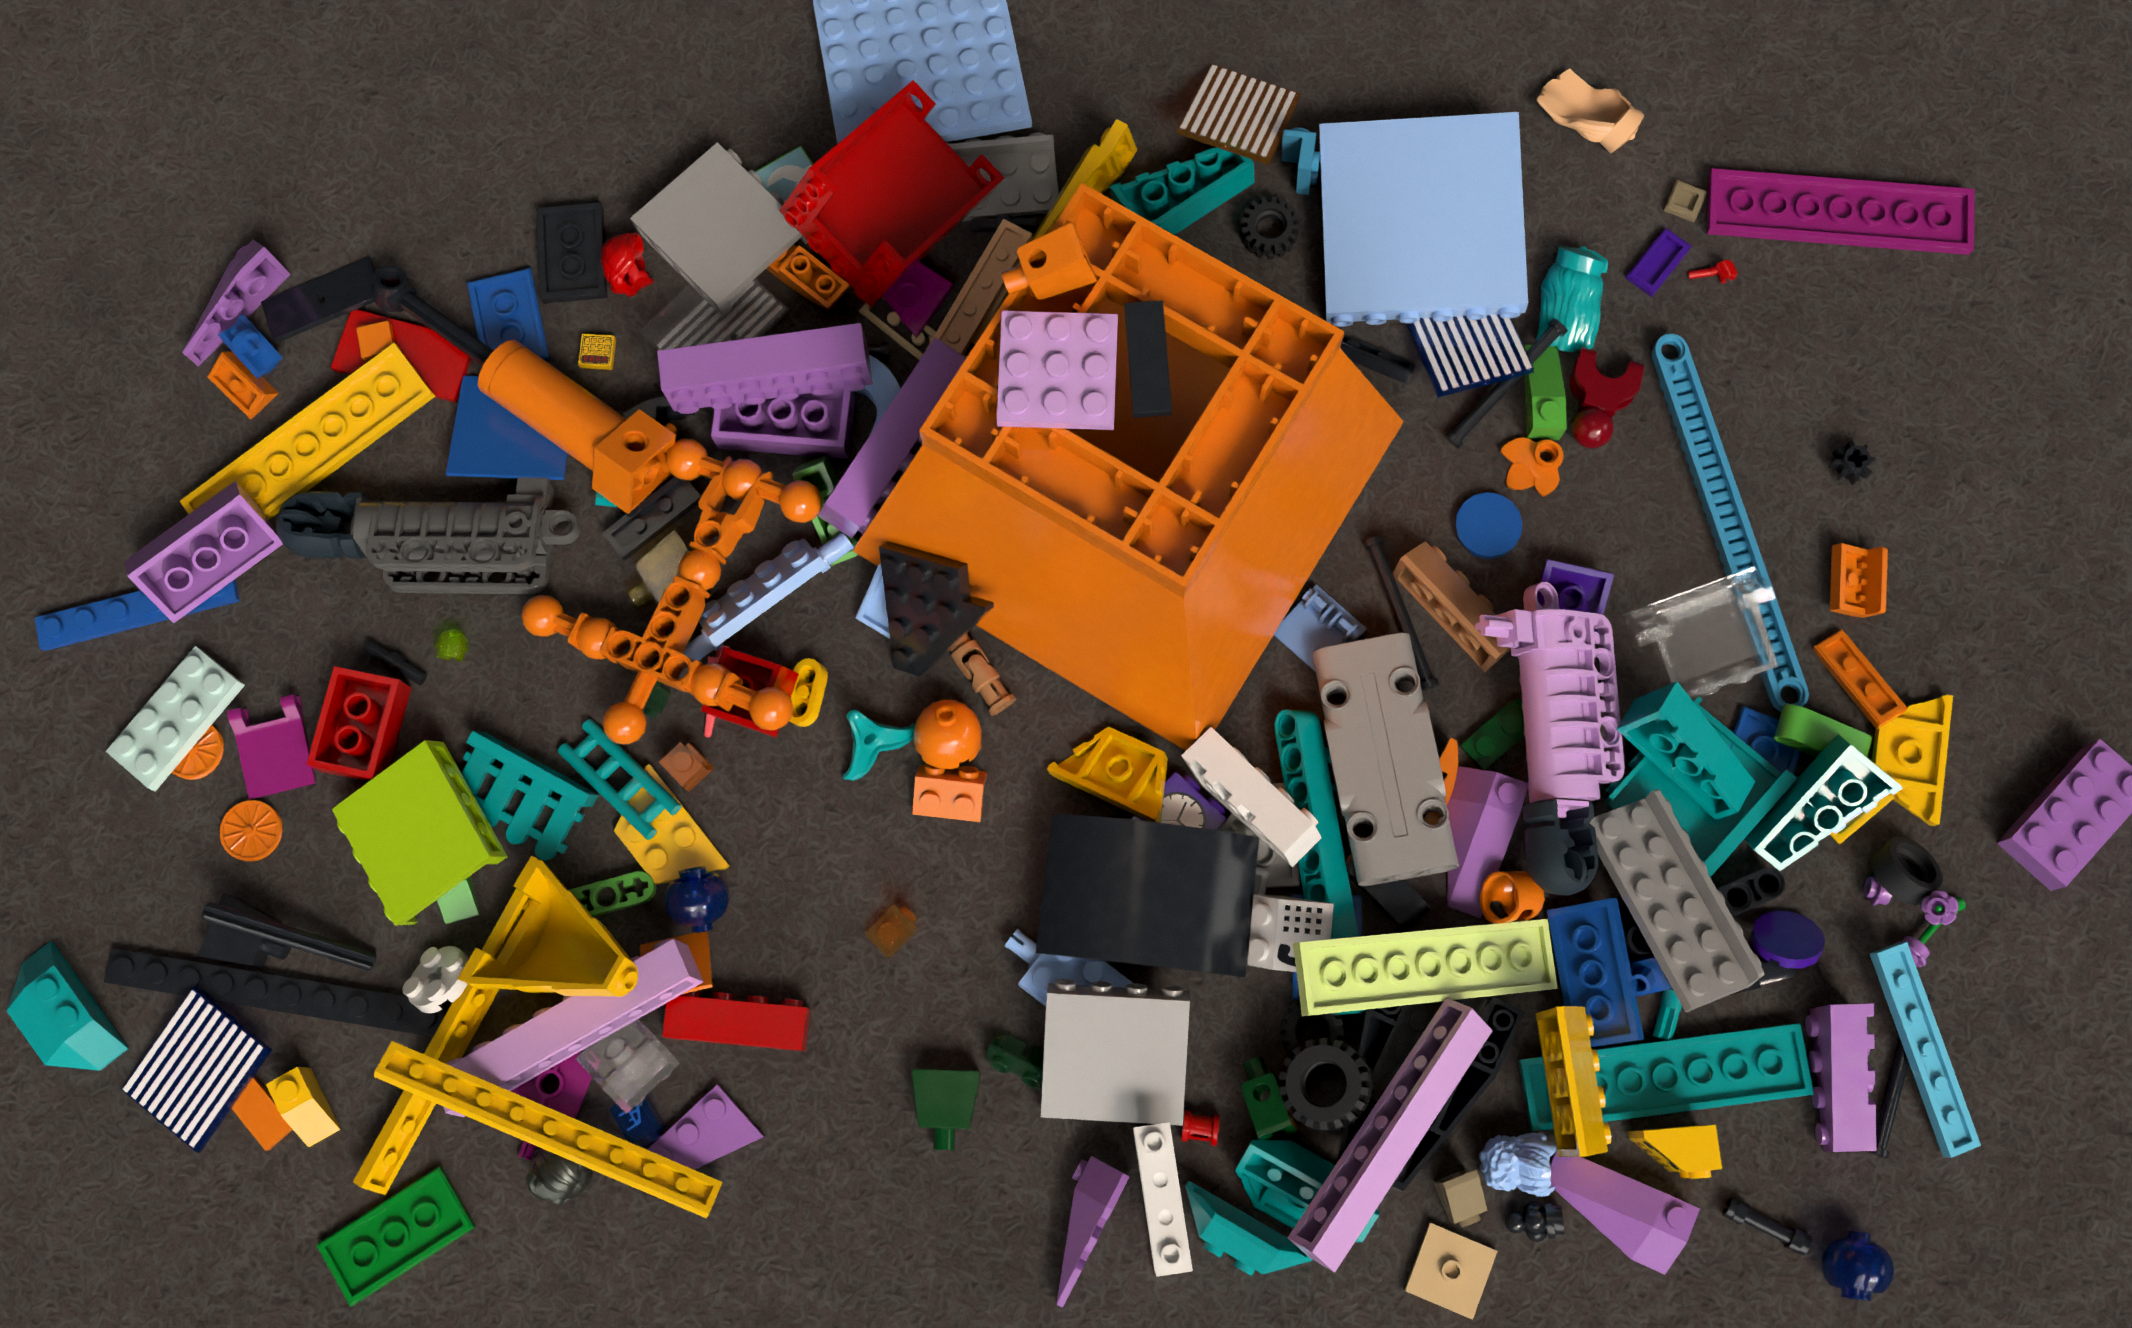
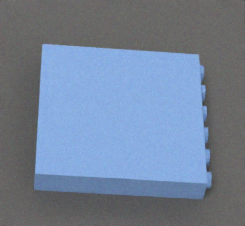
[1319,112,1528,327]

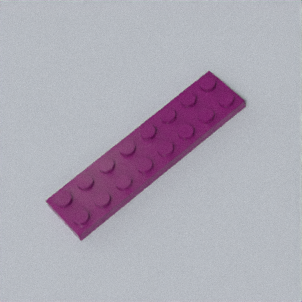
[1706,168,1975,255]

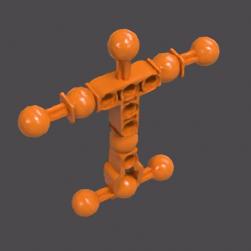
[521,438,823,745]

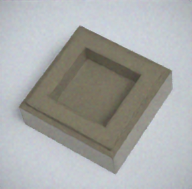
[1663,180,1707,222]

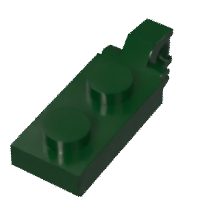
[1460,697,1525,770]

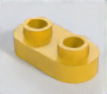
[789,658,828,727]

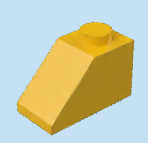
[266,1067,341,1147]

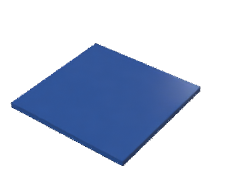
[446,376,568,480]

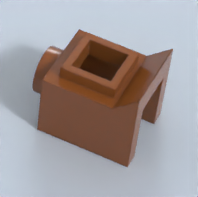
[659,742,714,792]

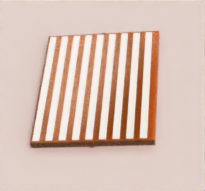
[1177,64,1301,165]

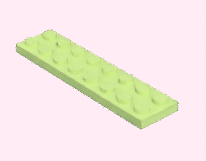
[1293,919,1558,1016]

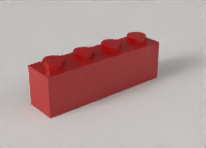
[662,991,811,1051]

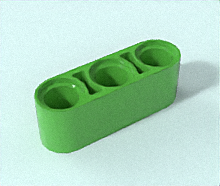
[1774,704,1872,758]

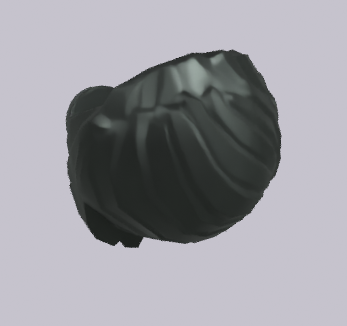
[526,1149,593,1205]

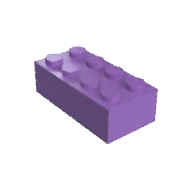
[711,388,856,459]
[1997,739,2132,891]

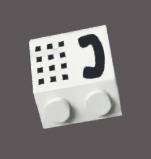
[1247,895,1334,972]

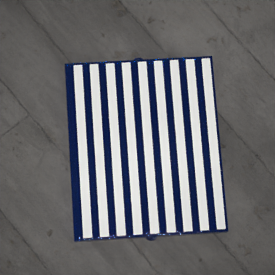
[1406,314,1534,398]
[121,987,273,1153]

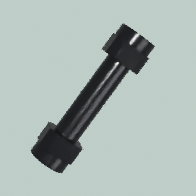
[1722,1196,1812,1256]

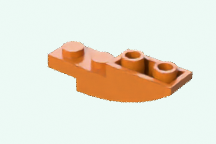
[766,244,850,311]

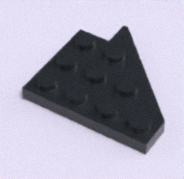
[879,542,994,676]

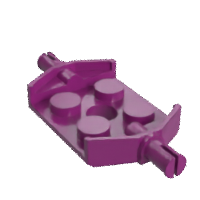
[512,1046,602,1161]

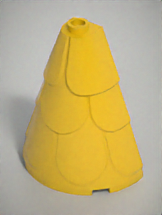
[457,856,638,997]

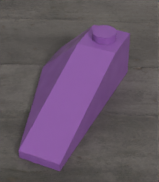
[1447,766,1528,918]

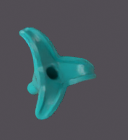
[842,710,915,781]

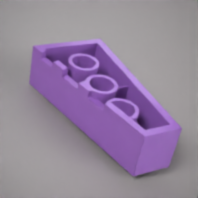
[1805,1004,1876,1152]

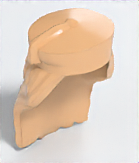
[1536,69,1644,153]

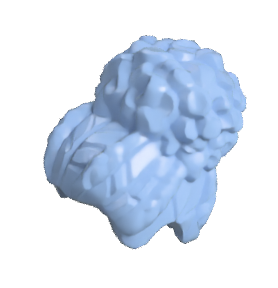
[1479,1132,1556,1197]

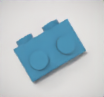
[1281,128,1321,195]

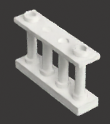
[1133,1122,1193,1277]

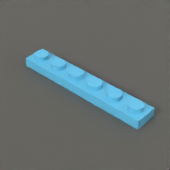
[1869,942,1981,1158]

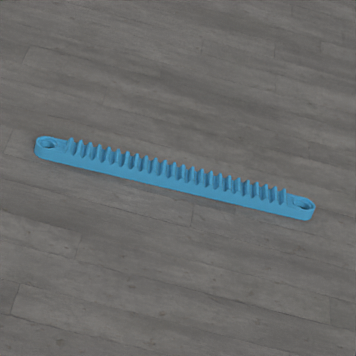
[1651,334,1809,712]

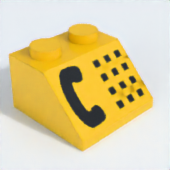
[1628,1125,1722,1179]

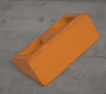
[207,351,279,419]

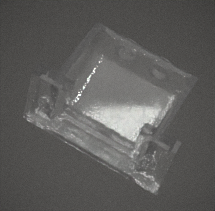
[1623,567,1778,698]

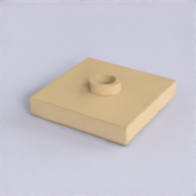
[1404,1223,1498,1320]

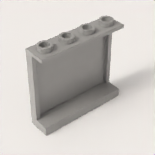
[630,142,808,317]
[1041,979,1190,1126]

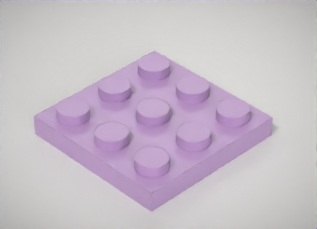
[997,311,1118,430]

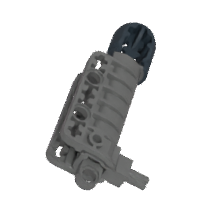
[276,477,580,594]

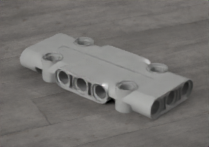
[1312,633,1459,886]

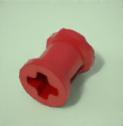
[1181,1110,1220,1147]

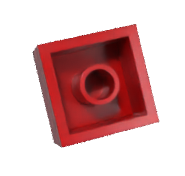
[701,647,799,738]

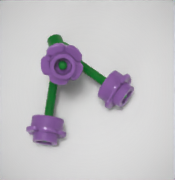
[1863,875,1966,967]

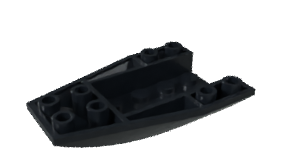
[1337,996,1526,1191]

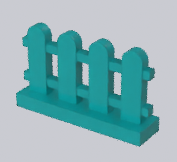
[462,731,599,861]

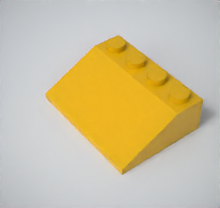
[1536,1006,1611,1157]

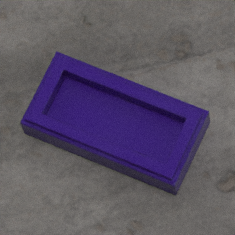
[1625,227,1692,297]

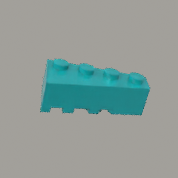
[1109,141,1255,235]
[1616,681,1755,820]
[1745,734,1903,871]

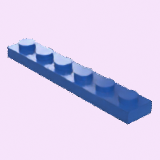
[35,579,240,651]

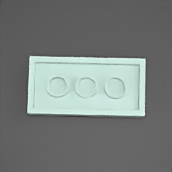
[106,646,245,791]

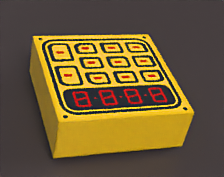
[578,334,616,370]

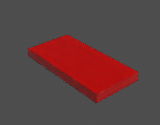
[331,310,472,403]

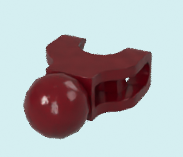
[1569,347,1644,449]

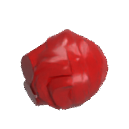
[601,232,654,297]

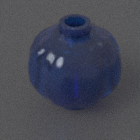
[664,866,730,933]
[1821,1231,1894,1301]

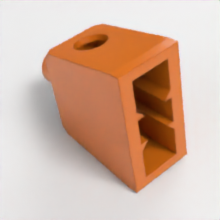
[1001,223,1097,300]

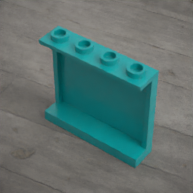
[1604,696,1797,877]

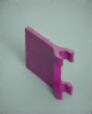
[227,694,316,800]

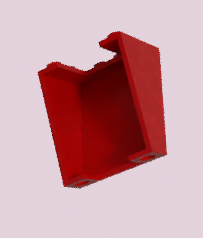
[779,80,1004,307]

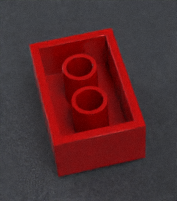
[306,666,412,782]

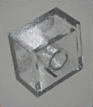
[575,1019,680,1114]

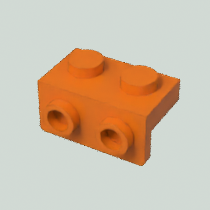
[1830,543,1888,618]
[912,764,987,822]

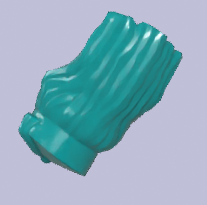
[1536,246,1608,352]

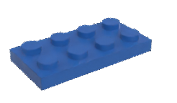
[1547,898,1644,1047]

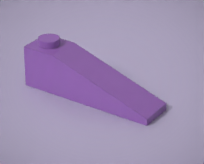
[182,240,291,367]
[1550,1150,1700,1275]
[1056,1156,1129,1308]

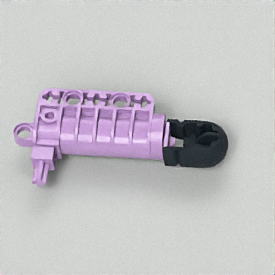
[1475,582,1625,895]

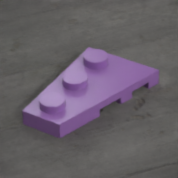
[648,1085,765,1170]

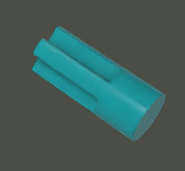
[1652,989,1682,1041]

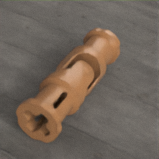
[950,633,1016,716]

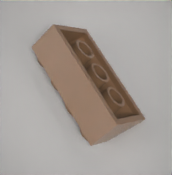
[1393,541,1511,672]

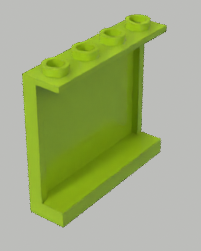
[332,740,508,925]

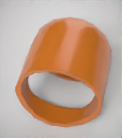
[1480,871,1545,923]

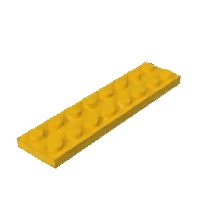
[180,343,435,520]

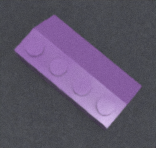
[125,481,283,623]

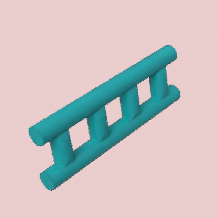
[558,719,682,840]

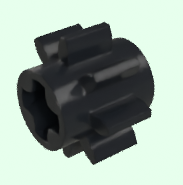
[1829,440,1876,485]

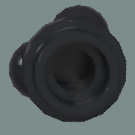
[1505,1201,1565,1242]

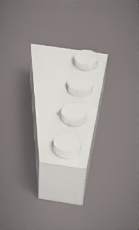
[1181,727,1322,867]

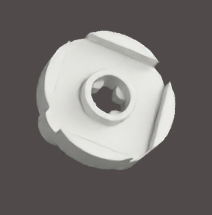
[402,946,469,1013]

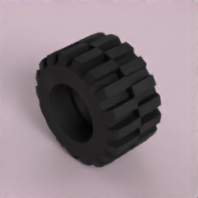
[1279,1038,1375,1132]

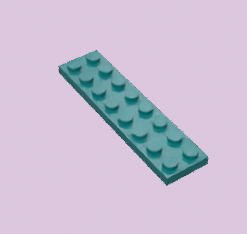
[1518,1024,1814,1131]

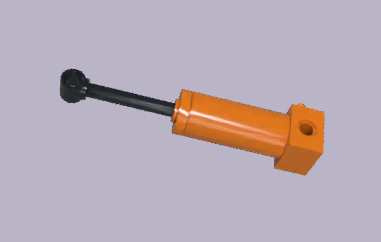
[373,265,677,514]

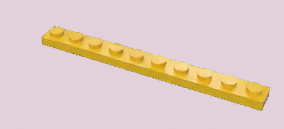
[353,888,532,1195]
[374,1041,723,1218]

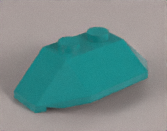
[6,941,129,1071]
[1235,1140,1380,1242]
[1185,1180,1312,1276]

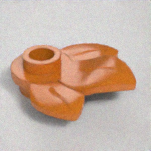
[1500,437,1564,497]

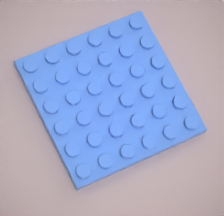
[813,0,1032,144]

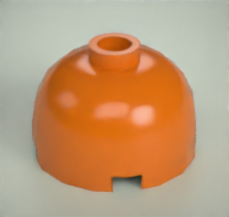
[914,700,982,769]

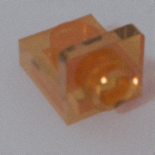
[865,903,919,959]

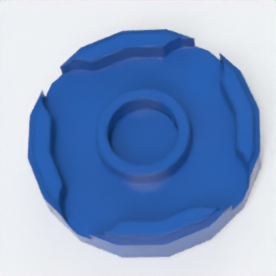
[1454,492,1523,559]

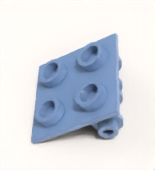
[1274,585,1367,671]

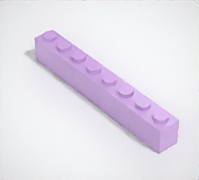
[444,939,703,1117]
[1288,998,1492,1272]

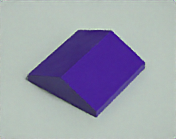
[1537,558,1614,633]

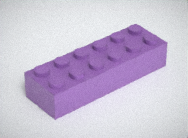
[657,323,873,414]
[818,337,966,538]

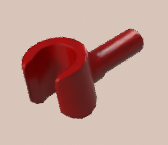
[1688,260,1738,284]

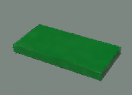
[316,1166,476,1307]

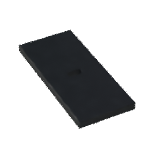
[261,257,375,344]

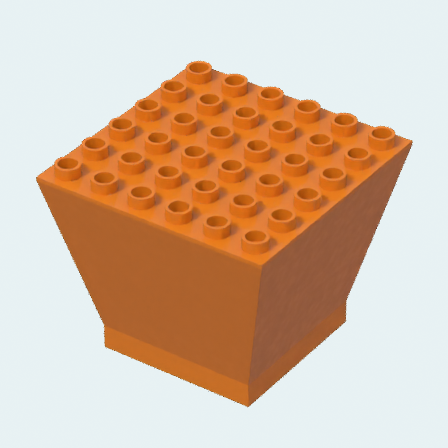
[853,183,1404,751]

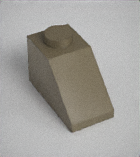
[1433,1169,1488,1227]

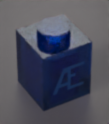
[609,1090,666,1148]

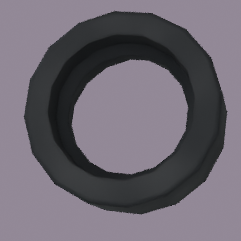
[1871,836,1943,905]

